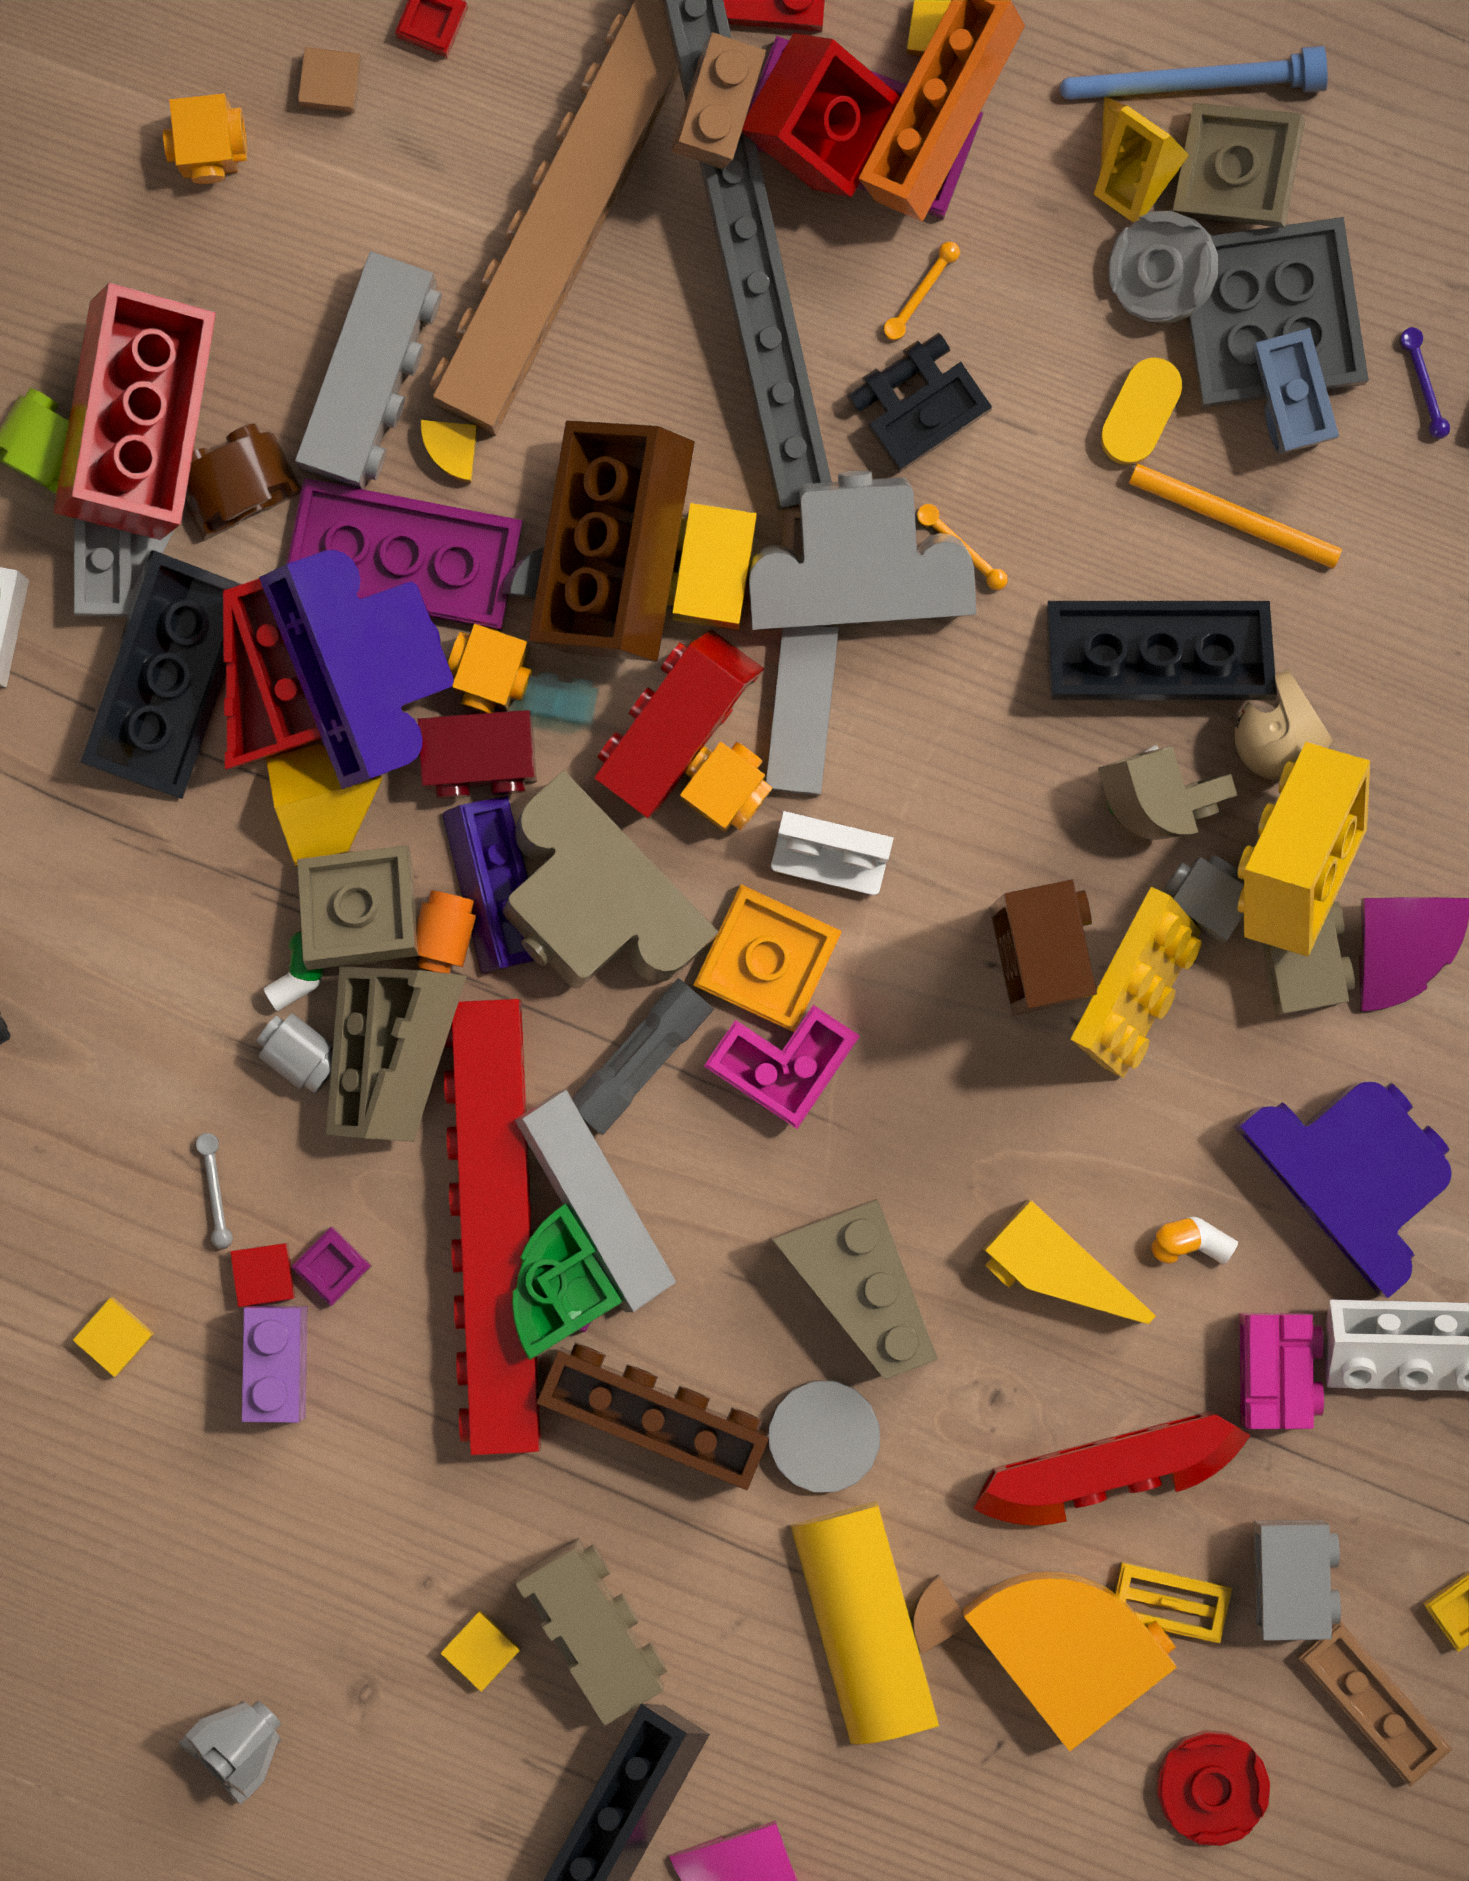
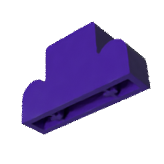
[259,550,454,789]

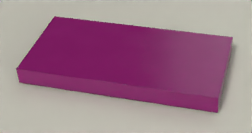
[287,478,523,631]

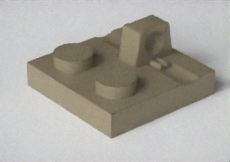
[1173,103,1305,228]
[297,845,419,970]

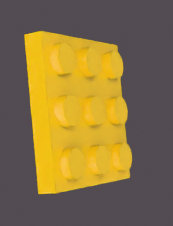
[1070,887,1202,1078]

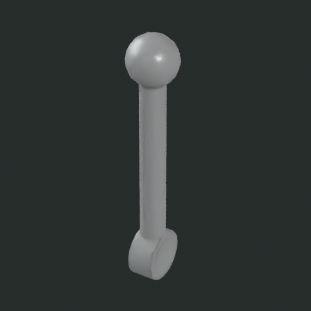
[196,1133,233,1249]

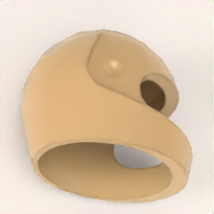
[1234,669,1333,780]

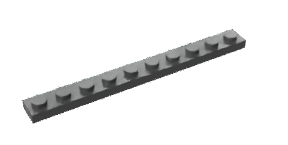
[663,0,832,509]

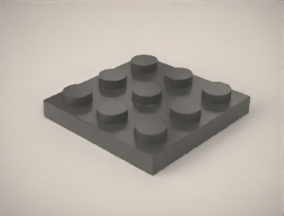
[1187,217,1369,408]

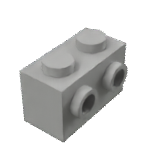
[1254,1519,1341,1640]

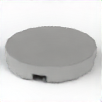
[1108,211,1218,324]
[769,1380,880,1492]

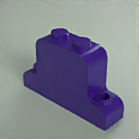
[1233,1082,1452,1298]

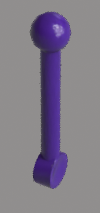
[1400,327,1450,439]

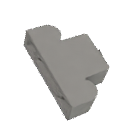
[748,471,976,630]

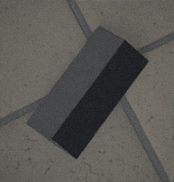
[77,550,241,799]
[1047,601,1277,700]

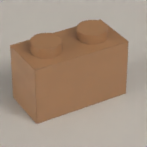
[671,32,766,169]

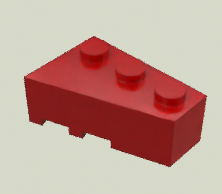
[223,578,322,770]
[594,629,765,818]

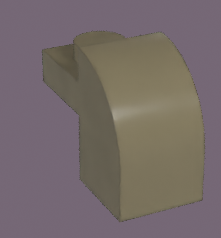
[1098,746,1237,840]

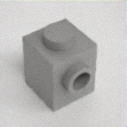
[1164,855,1244,943]

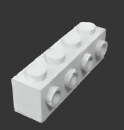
[1323,1300,1469,1392]

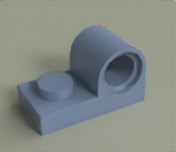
[1253,328,1339,454]

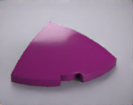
[1359,897,1469,1012]

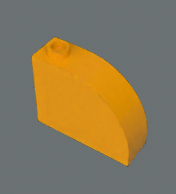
[962,1571,1177,1752]

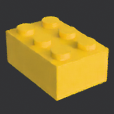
[1237,742,1370,957]

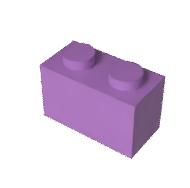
[242,1305,308,1423]

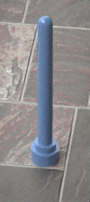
[1059,46,1328,100]

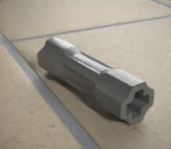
[572,978,714,1135]

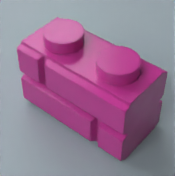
[1239,1313,1324,1429]

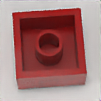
[741,33,901,197]

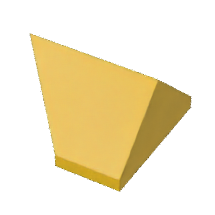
[1093,97,1189,223]
[266,744,383,866]

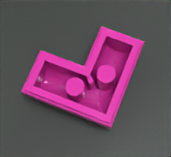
[704,1005,860,1129]

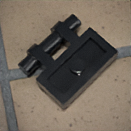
[847,333,992,473]

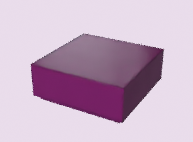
[292,1226,372,1306]

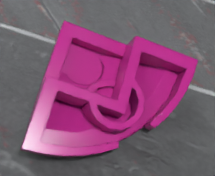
[669,1820,798,1881]

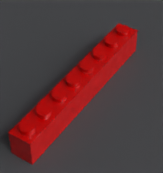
[444,999,541,1455]

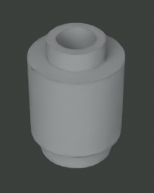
[256,1013,333,1094]

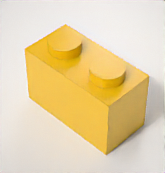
[667,503,757,631]

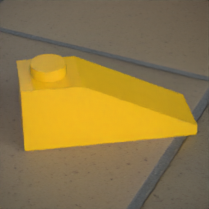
[982,1200,1156,1324]

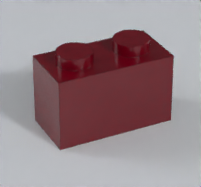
[417,710,537,799]

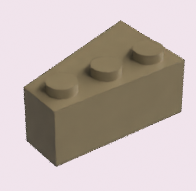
[326,966,467,1142]
[771,1199,938,1379]
[515,1538,668,1726]

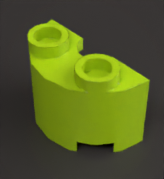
[0,387,69,494]

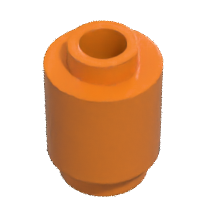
[416,890,476,974]

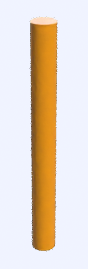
[1128,463,1342,569]

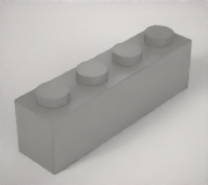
[295,251,442,489]

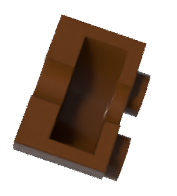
[185,423,302,541]

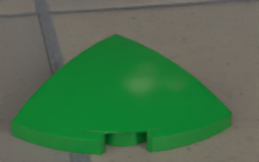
[512,1203,622,1360]

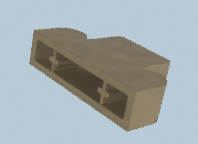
[503,770,719,989]

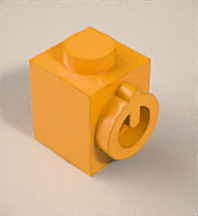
[163,93,248,184]
[448,623,532,713]
[680,741,773,832]

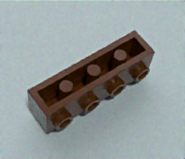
[537,1342,769,1491]

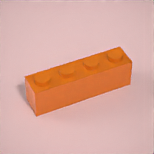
[858,0,1025,222]

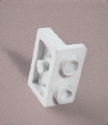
[771,811,894,895]

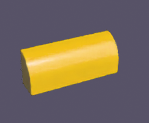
[790,1501,939,1745]

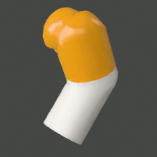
[1151,1217,1238,1265]

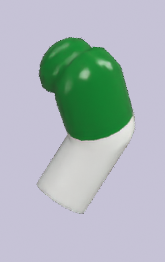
[263,931,324,1012]

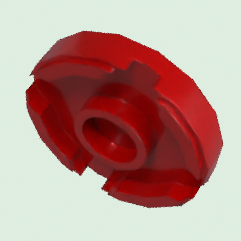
[1156,1730,1270,1846]

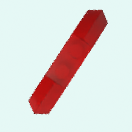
[973,1411,1251,1526]

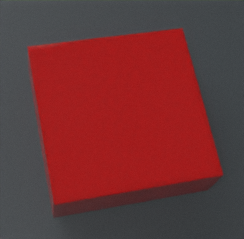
[395,0,468,58]
[230,1243,296,1307]

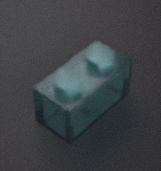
[523,672,599,726]

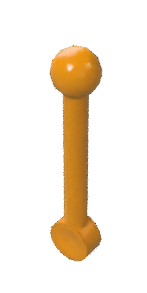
[884,241,960,341]
[917,504,1008,590]

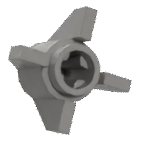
[179,1701,282,1805]

